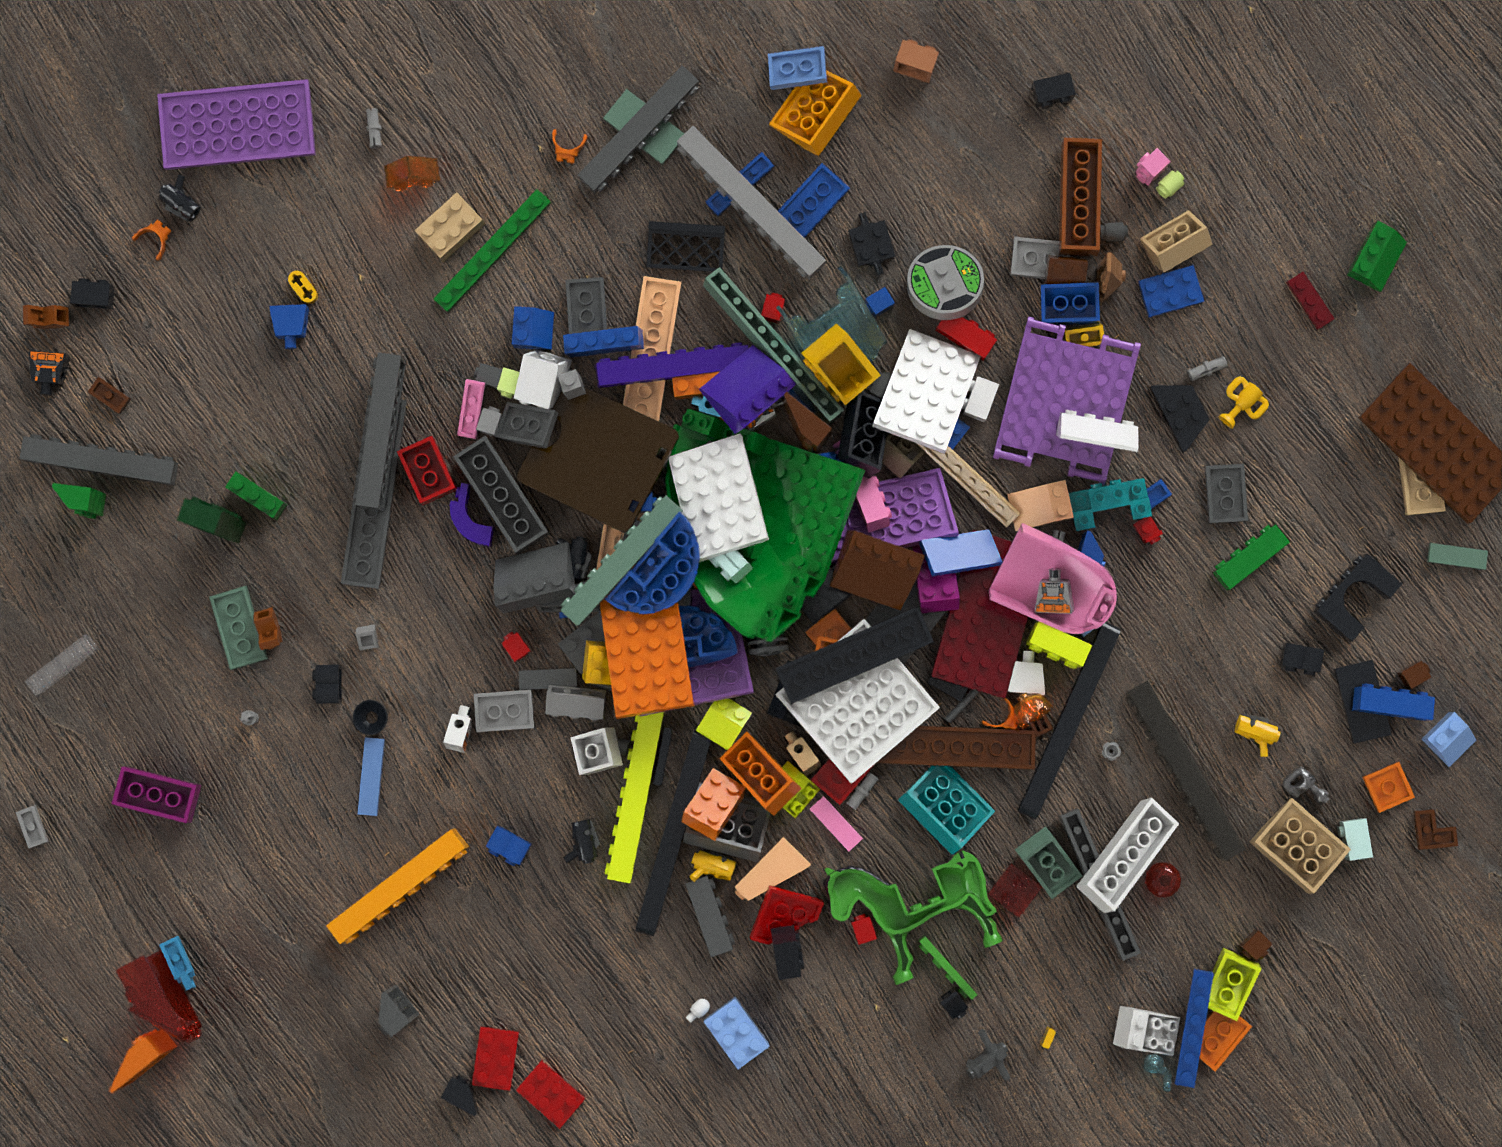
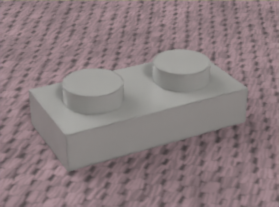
[16,805,49,849]

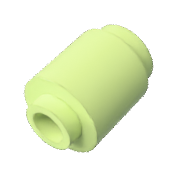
[1156,171,1184,199]

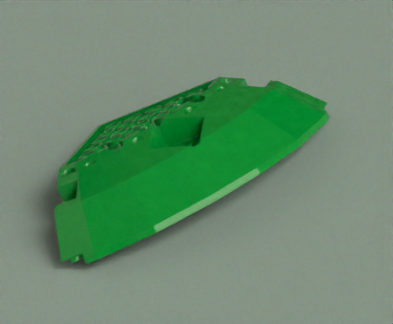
[666,408,865,642]

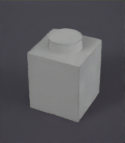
[558,369,586,400]
[476,406,502,437]

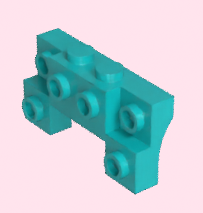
[1068,478,1152,531]

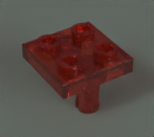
[987,863,1042,918]

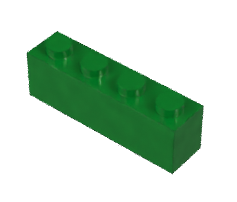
[1213,524,1290,591]

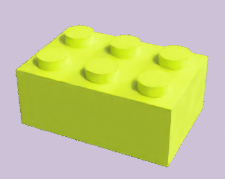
[1026,621,1092,669]

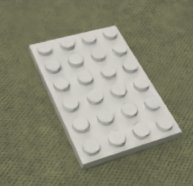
[872,329,980,454]
[668,433,769,562]

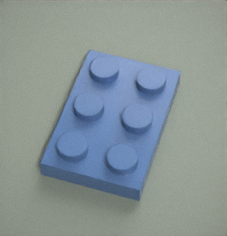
[768,46,827,90]

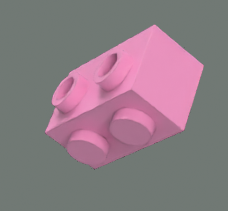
[1135,148,1171,186]

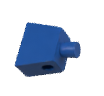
[269,304,309,349]

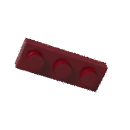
[1286,272,1335,330]

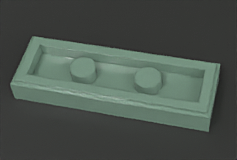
[1427,543,1488,570]

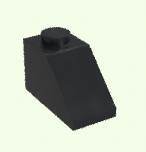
[938,988,968,1020]
[441,1074,479,1117]

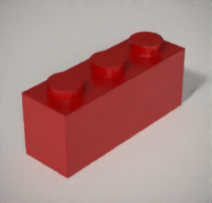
[935,317,997,361]

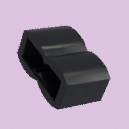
[1280,643,1324,676]
[312,664,342,704]

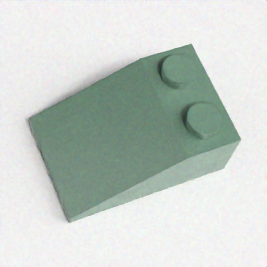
[1015,826,1082,899]

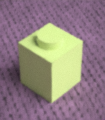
[497,367,519,399]

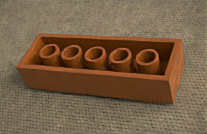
[1059,138,1102,256]

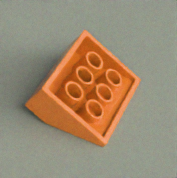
[109,1028,178,1093]

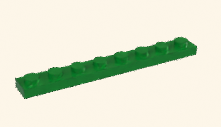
[434,189,551,312]

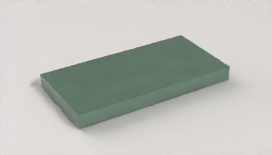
[603,89,684,165]
[209,586,268,670]

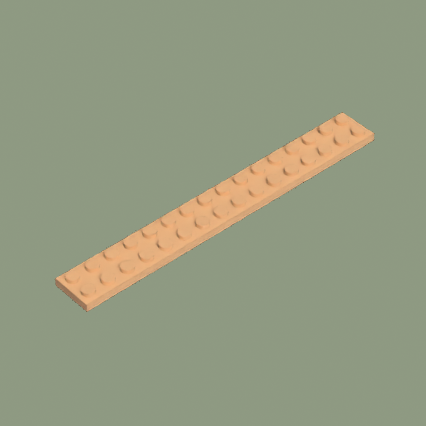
[596,276,681,570]

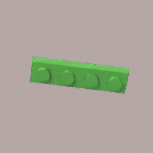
[919,935,977,1000]

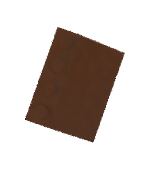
[783,392,832,454]
[829,530,925,610]

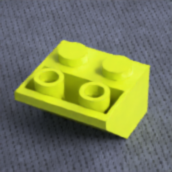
[782,761,820,818]

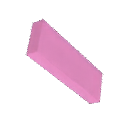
[457,379,485,439]
[810,796,863,851]

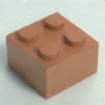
[894,39,939,83]

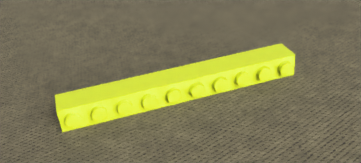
[605,712,664,883]

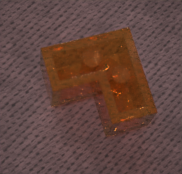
[384,156,440,192]

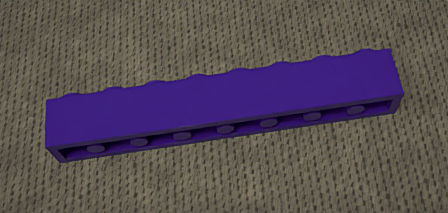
[595,342,748,388]

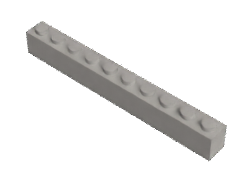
[677,126,826,280]

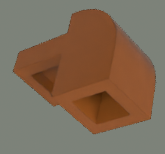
[23,305,69,329]
[254,607,282,650]

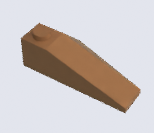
[1097,252,1126,305]

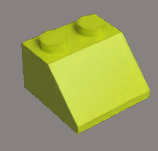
[696,698,752,750]

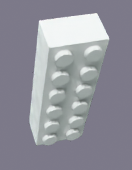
[1076,798,1179,913]

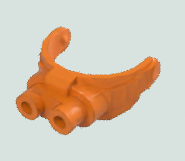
[552,129,588,164]
[132,219,171,261]
[982,698,1023,730]

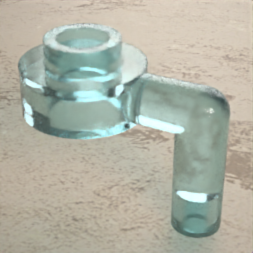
[1144,1054,1172,1092]

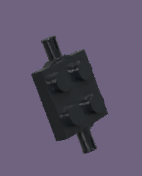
[848,212,895,276]

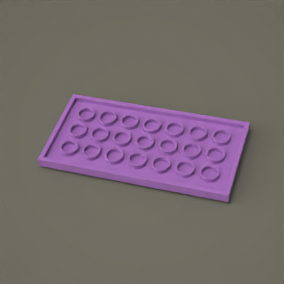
[157,79,316,170]
[831,468,959,565]

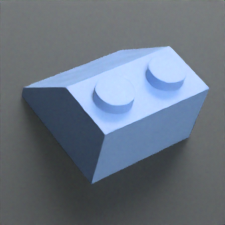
[1421,712,1476,767]

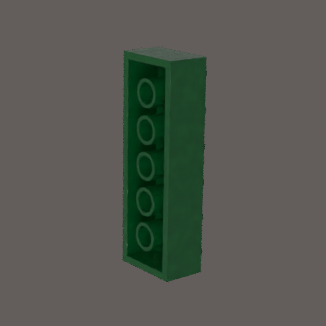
[177,496,247,544]

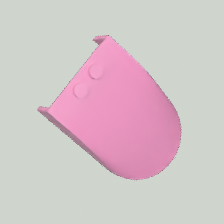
[989,523,1117,634]

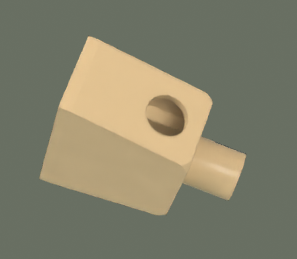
[784,731,822,777]

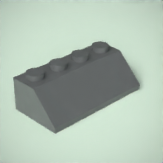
[378,984,420,1037]

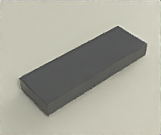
[519,668,577,690]

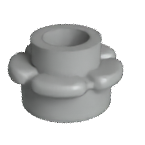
[1102,742,1121,761]

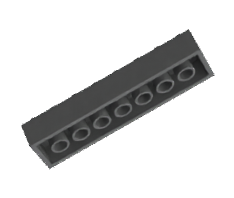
[353,352,406,512]

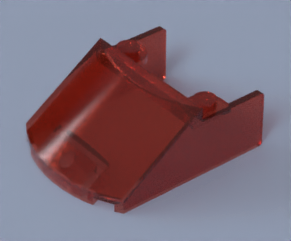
[116,950,202,1043]

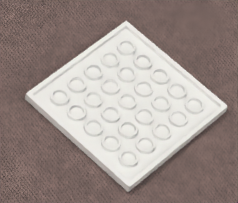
[775,619,940,784]

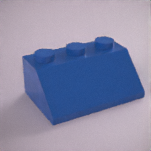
[1041,282,1100,325]

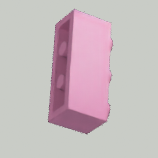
[855,476,892,533]

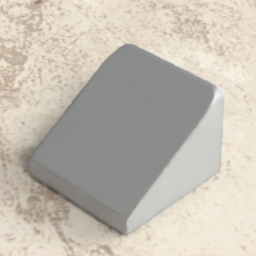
[356,625,379,651]

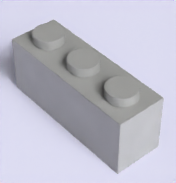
[545,685,606,720]

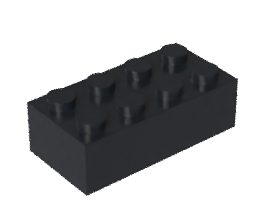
[837,391,887,478]

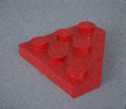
[749,885,824,945]

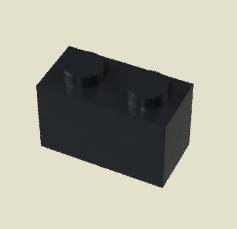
[1031,73,1076,109]
[70,278,115,309]

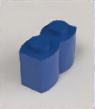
[486,826,532,866]

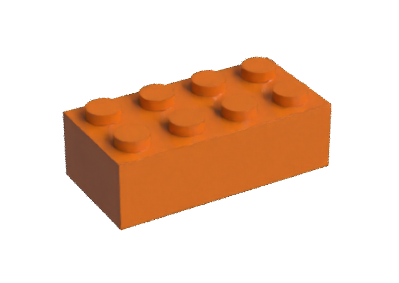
[719,732,802,816]

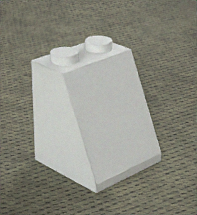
[514,349,572,409]

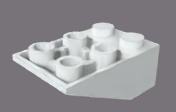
[1113,1006,1180,1056]

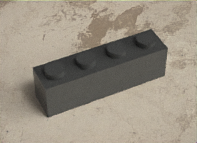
[685,875,735,957]

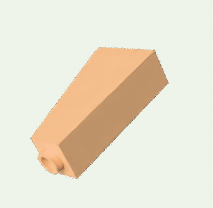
[735,837,811,901]

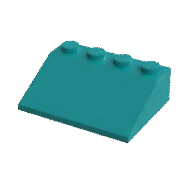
[898,766,995,855]

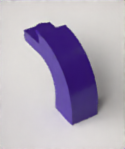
[450,483,494,547]

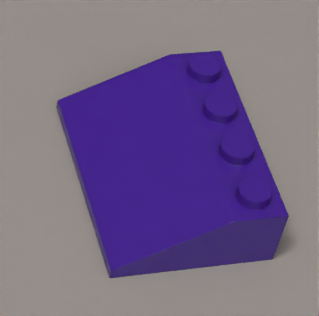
[699,345,796,434]

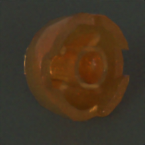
[1014,692,1053,729]

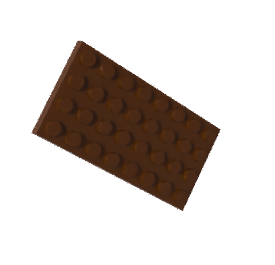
[1358,363,1502,524]

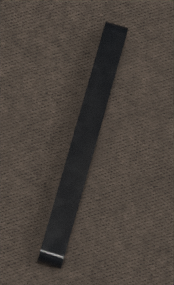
[1018,622,1121,820]
[635,728,711,937]

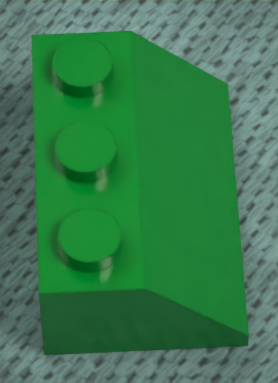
[1347,221,1407,292]
[52,483,106,519]

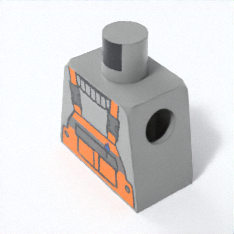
[1035,568,1074,614]

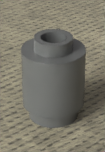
[1100,222,1128,242]

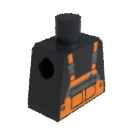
[29,351,70,396]

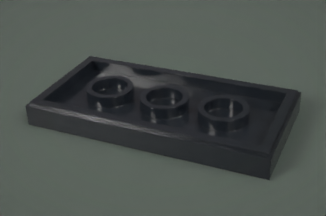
[1334,660,1392,744]

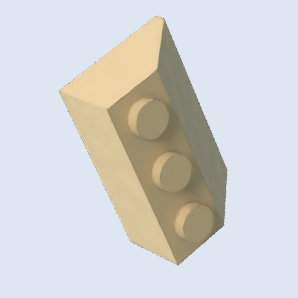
[1140,210,1213,273]

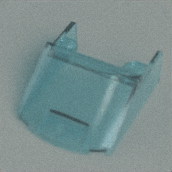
[776,266,887,362]

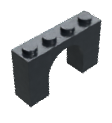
[1313,553,1402,642]

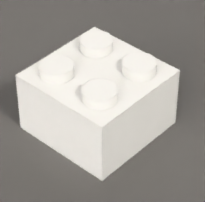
[571,728,623,775]

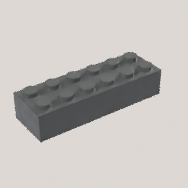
[453,436,550,555]

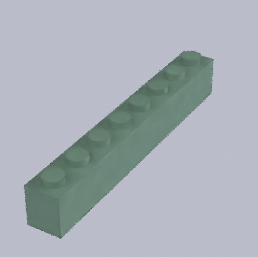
[560,496,683,626]

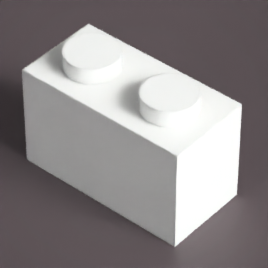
[962,376,999,422]

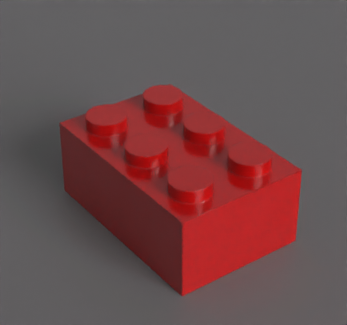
[397,436,457,506]

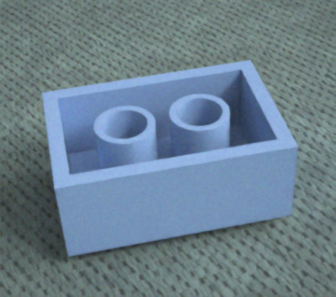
[703,997,769,1069]

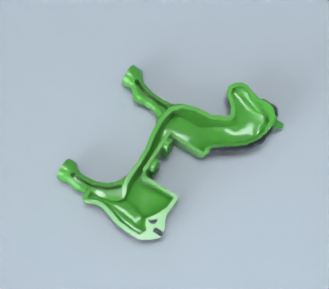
[823,851,1003,985]

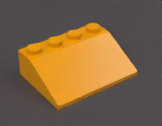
[769,70,862,156]

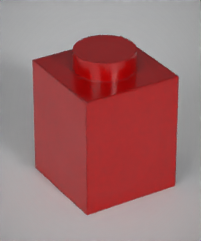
[761,293,785,324]
[501,631,532,663]
[851,913,877,945]

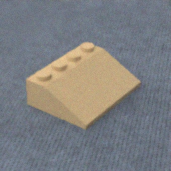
[1250,798,1351,894]

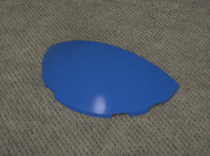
[605,511,700,614]
[679,606,738,667]

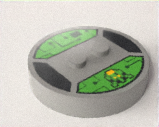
[907,245,984,320]

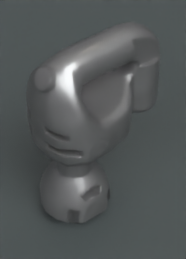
[1283,766,1329,804]

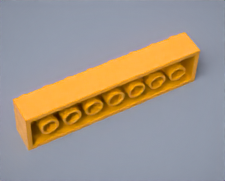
[326,828,469,944]

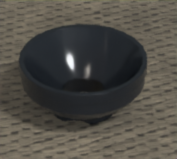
[353,700,388,735]

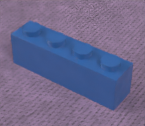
[563,326,644,358]
[1352,684,1435,721]

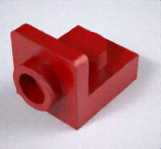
[1133,516,1163,545]

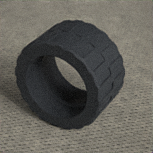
[801,565,853,624]

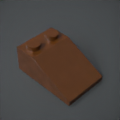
[1044,255,1088,284]

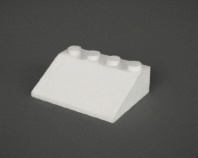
[1056,410,1138,452]

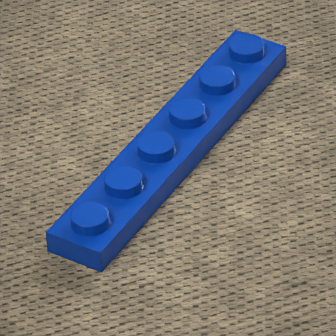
[1175,969,1214,1088]

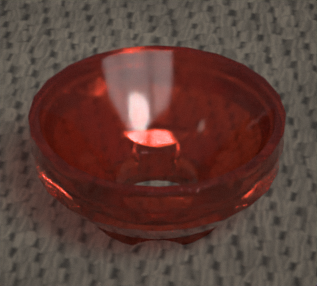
[1145,862,1181,898]

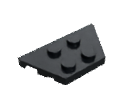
[1149,385,1210,453]

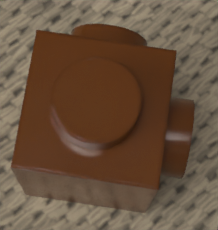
[1239,929,1272,961]

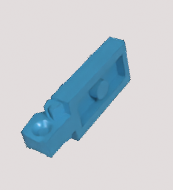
[159,936,196,991]

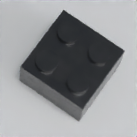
[771,925,804,980]

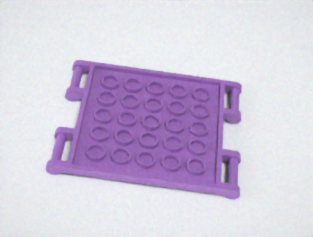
[993,316,1141,485]

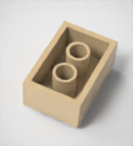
[415,192,485,262]

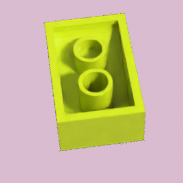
[1208,948,1261,1021]

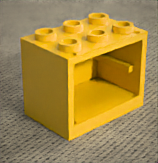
[801,323,881,405]

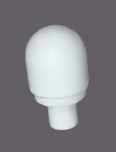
[685,999,710,1023]

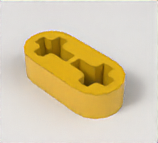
[288,271,318,304]

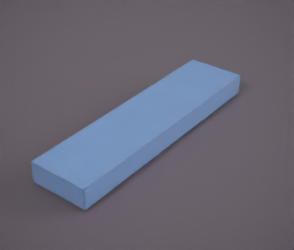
[357,737,385,816]

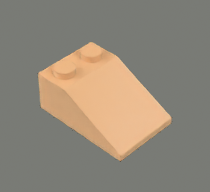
[1007,480,1074,532]

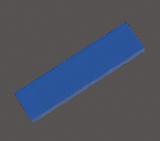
[705,152,774,216]

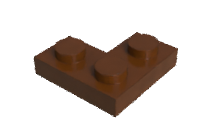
[1413,809,1458,850]

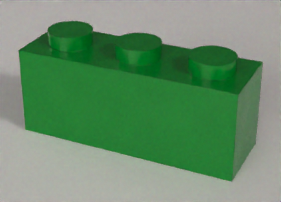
[225,471,288,520]

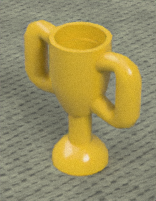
[1218,376,1269,429]

